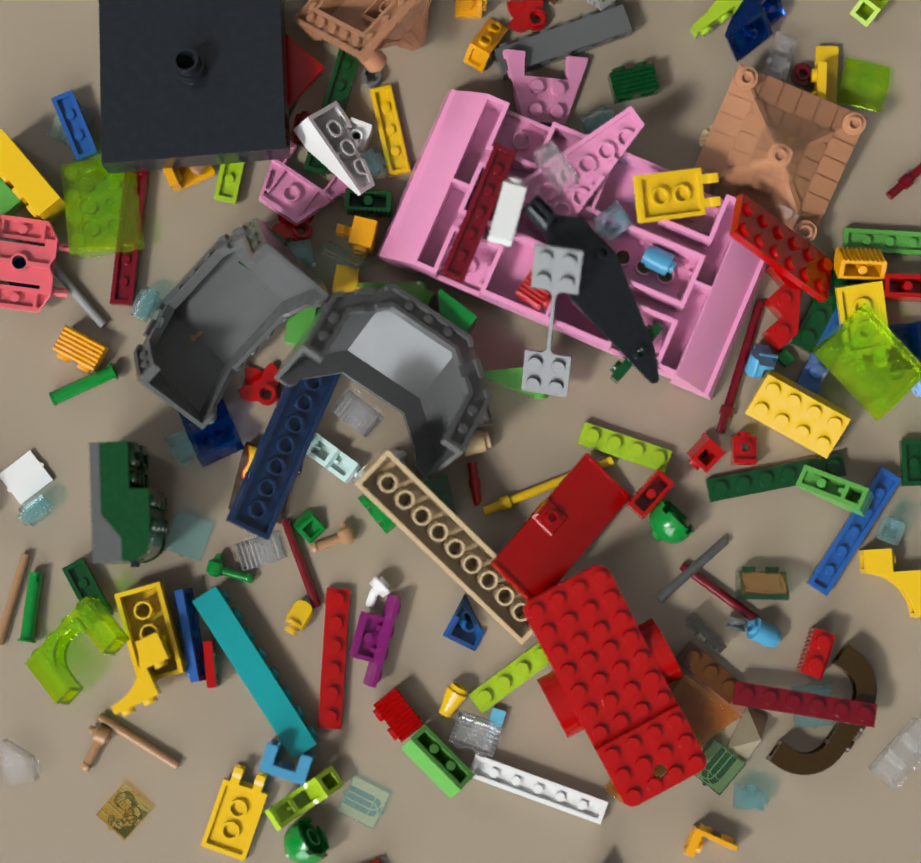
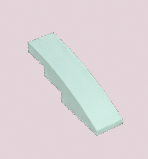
[306,432,361,484]

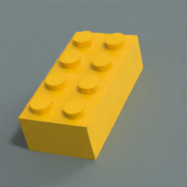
[0,128,70,223]
[745,370,851,459]
[114,581,186,680]

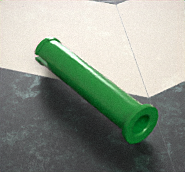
[49,362,119,406]
[17,572,44,643]

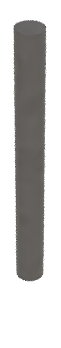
[655,537,728,603]

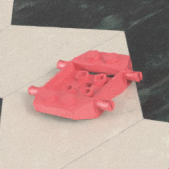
[0,214,73,313]

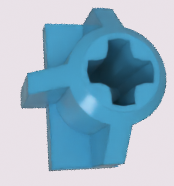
[745,344,778,379]

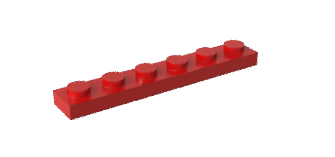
[318,588,350,729]

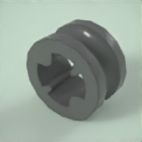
[361,68,382,89]
[724,616,747,632]

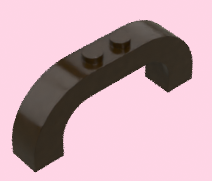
[766,644,877,775]

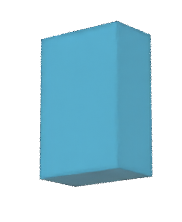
[487,707,506,732]

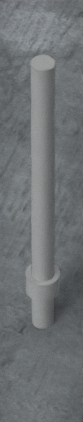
[23,242,107,329]

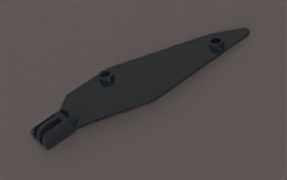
[521,194,659,384]

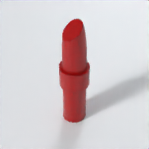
[468,462,481,507]

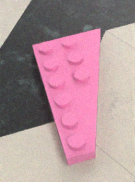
[523,106,645,217]

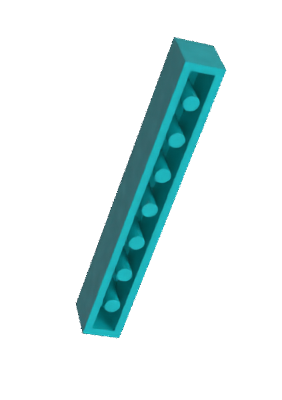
[192,586,319,759]

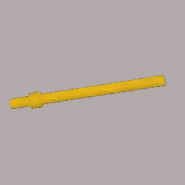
[482,456,614,515]

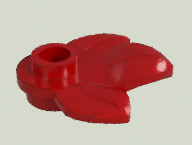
[507,0,547,33]
[272,214,314,242]
[238,363,279,406]

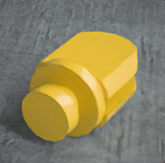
[284,600,313,636]

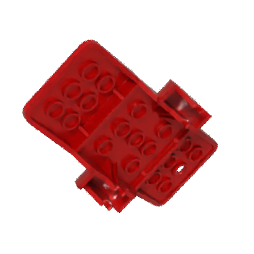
[523,564,707,807]

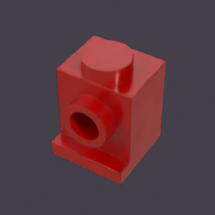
[686,432,726,473]
[730,432,757,466]

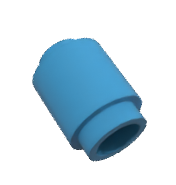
[641,245,677,276]
[746,617,782,648]

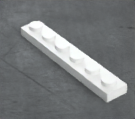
[470,753,608,825]

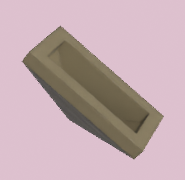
[726,707,768,759]

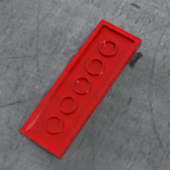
[729,193,833,302]

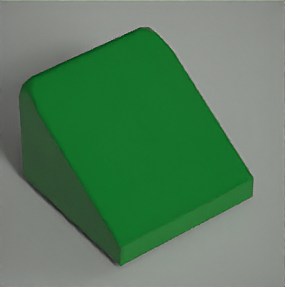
[292,508,327,544]

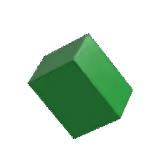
[778,349,794,367]

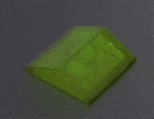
[837,58,891,112]

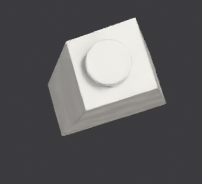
[487,177,528,247]

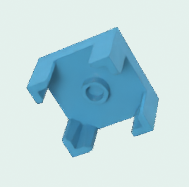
[258,739,316,785]

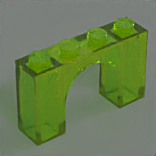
[25,597,130,705]

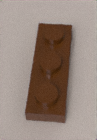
[676,641,738,704]

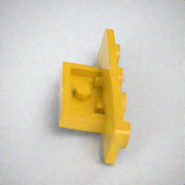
[811,46,839,104]

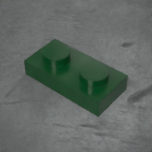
[899,439,921,486]

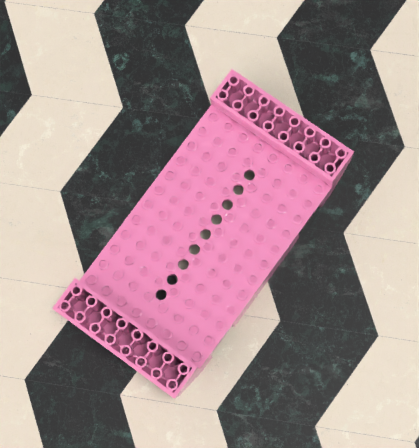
[374,89,768,401]

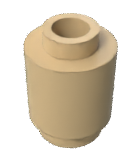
[463,429,491,457]

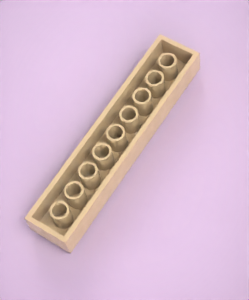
[351,447,533,645]

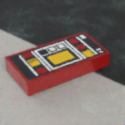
[203,640,219,688]

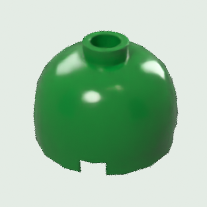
[649,498,695,544]
[284,816,329,863]

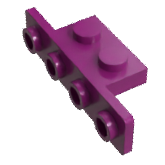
[349,594,401,688]

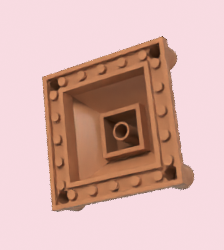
[291,0,432,73]
[694,64,868,244]

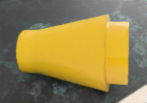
[438,681,468,718]

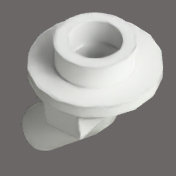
[365,576,391,608]

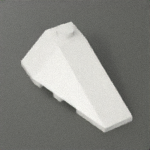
[293,101,375,196]

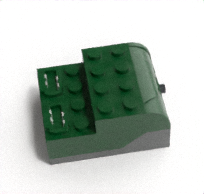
[89,441,169,567]

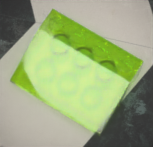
[60,160,145,259]
[812,303,921,421]

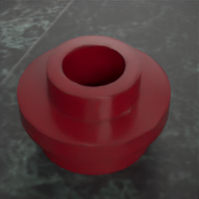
[791,63,812,86]

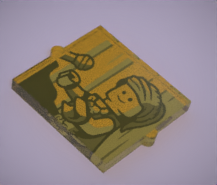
[96,783,152,840]

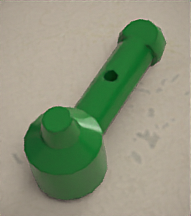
[206,554,255,583]

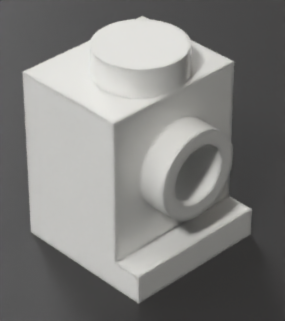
[350,117,373,155]

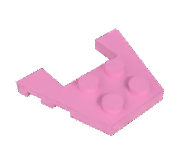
[503,49,588,125]
[259,141,349,226]

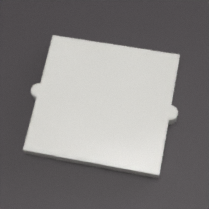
[0,450,53,505]

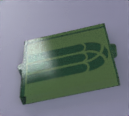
[695,739,746,796]

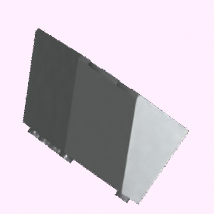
[133,218,329,430]
[274,284,492,480]

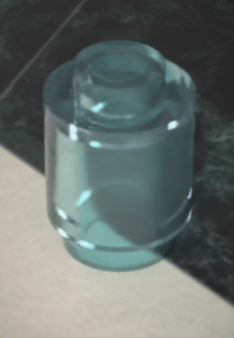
[581,106,615,135]
[131,287,162,323]
[18,493,54,527]

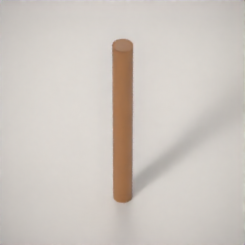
[0,553,31,645]
[97,713,181,770]

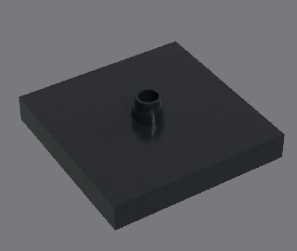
[99,0,291,174]

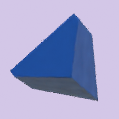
[443,594,486,651]

